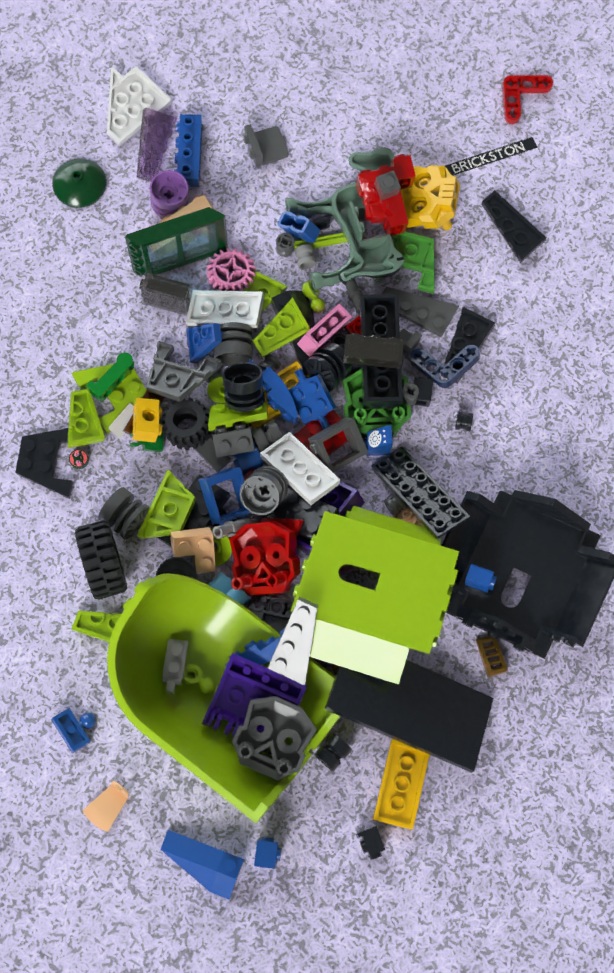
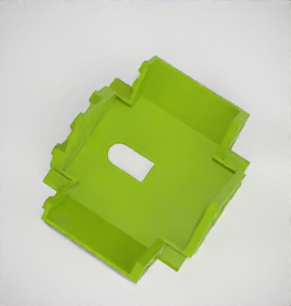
[291,506,459,684]

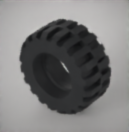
[75,520,128,600]

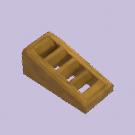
[476,636,508,678]

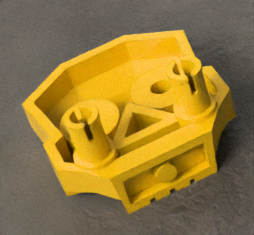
[400,165,461,231]

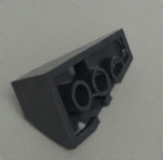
[271,290,315,366]

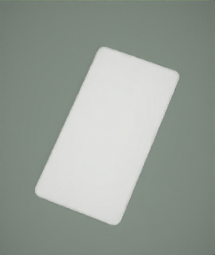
[108,403,134,439]

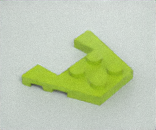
[71,364,146,435]

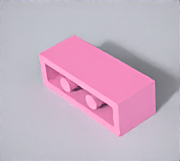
[297,303,352,357]

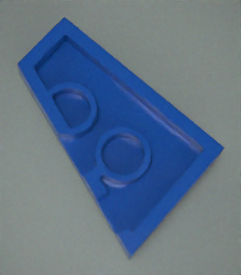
[186,323,223,363]

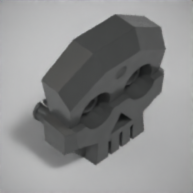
[232,696,317,780]

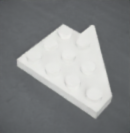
[107,66,172,146]

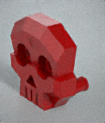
[229,521,301,595]

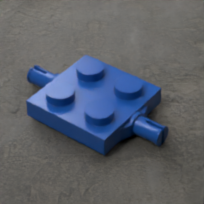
[289,368,337,429]

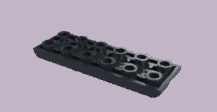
[371,447,470,539]

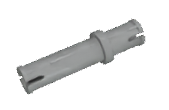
[213,516,259,539]

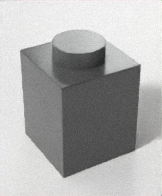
[374,170,401,201]

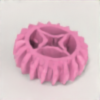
[207,248,256,291]

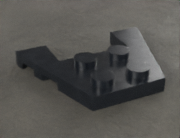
[15,428,73,499]

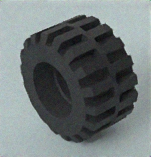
[162,398,212,450]

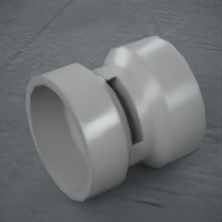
[295,245,316,270]

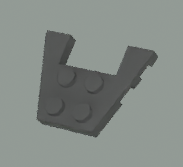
[146,341,223,402]

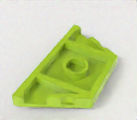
[137,470,196,539]

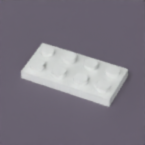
[186,290,265,328]
[260,432,340,505]

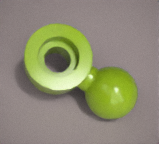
[302,279,325,312]
[183,664,215,694]

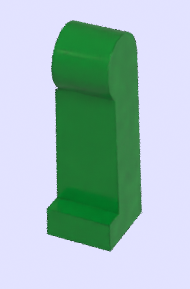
[86,352,134,403]

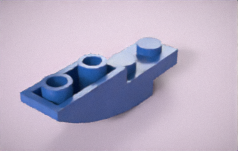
[247,359,298,425]
[225,628,285,666]

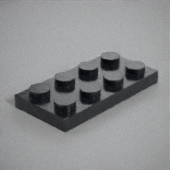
[156,474,231,557]
[258,487,339,540]

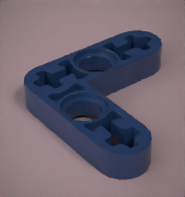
[410,345,480,388]

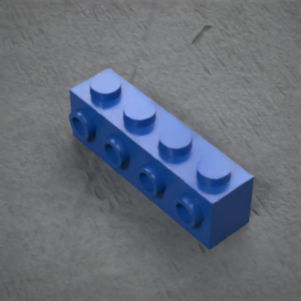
[174,114,202,187]

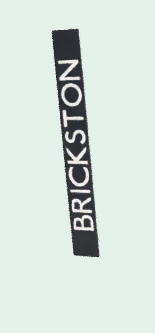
[445,137,537,176]

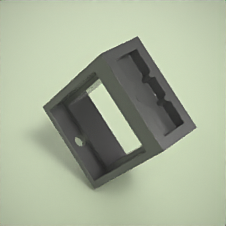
[308,417,368,473]

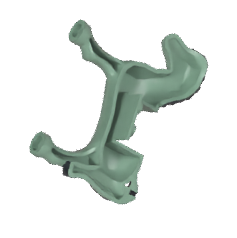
[285,147,404,290]

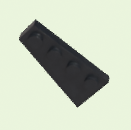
[444,307,495,384]

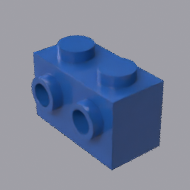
[254,837,282,869]

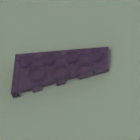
[136,108,177,182]

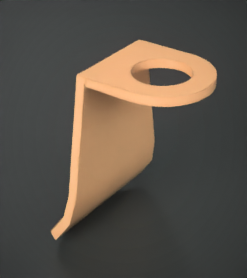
[83,781,129,832]

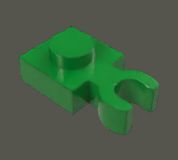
[130,432,163,452]

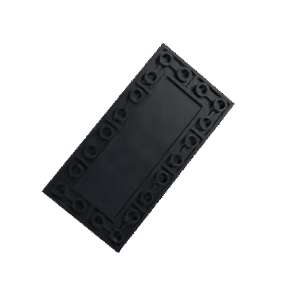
[325,659,494,773]

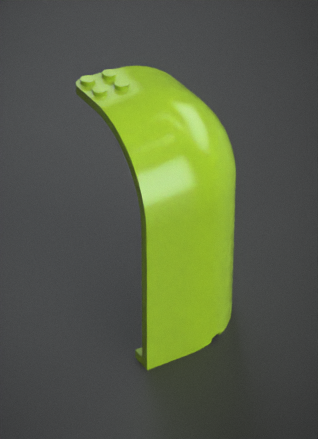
[107,573,340,823]

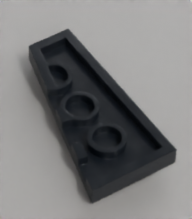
[481,190,547,263]

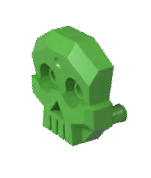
[342,369,411,438]

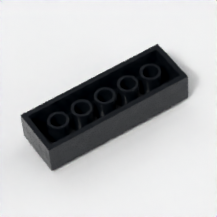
[359,294,403,409]

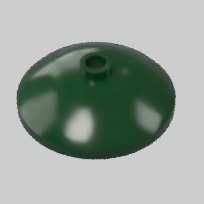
[52,158,106,208]

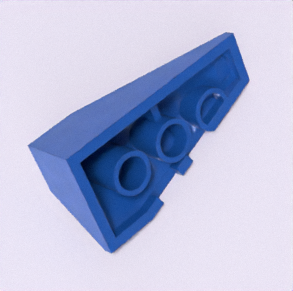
[160,830,244,900]

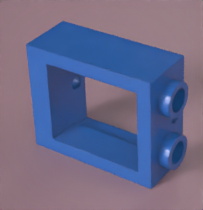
[198,467,251,526]

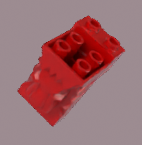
[355,154,416,236]

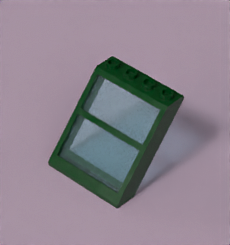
[125,207,228,278]

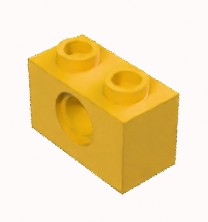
[133,398,162,442]

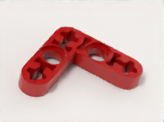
[502,75,554,124]

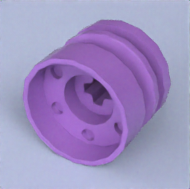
[150,170,188,218]

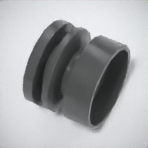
[213,322,253,366]
[240,466,289,515]
[98,487,150,539]

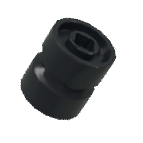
[314,733,352,772]

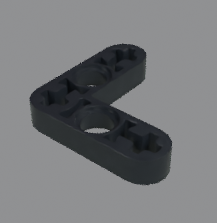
[247,594,294,621]

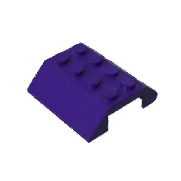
[202,653,307,755]

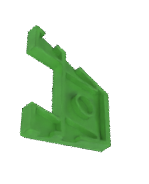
[374,232,435,294]

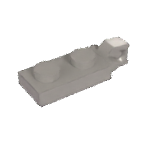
[162,639,188,696]

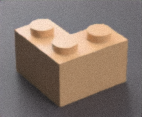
[170,527,216,574]

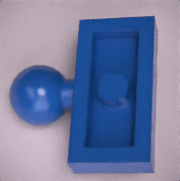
[51,708,96,754]

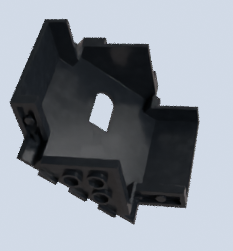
[441,490,614,659]

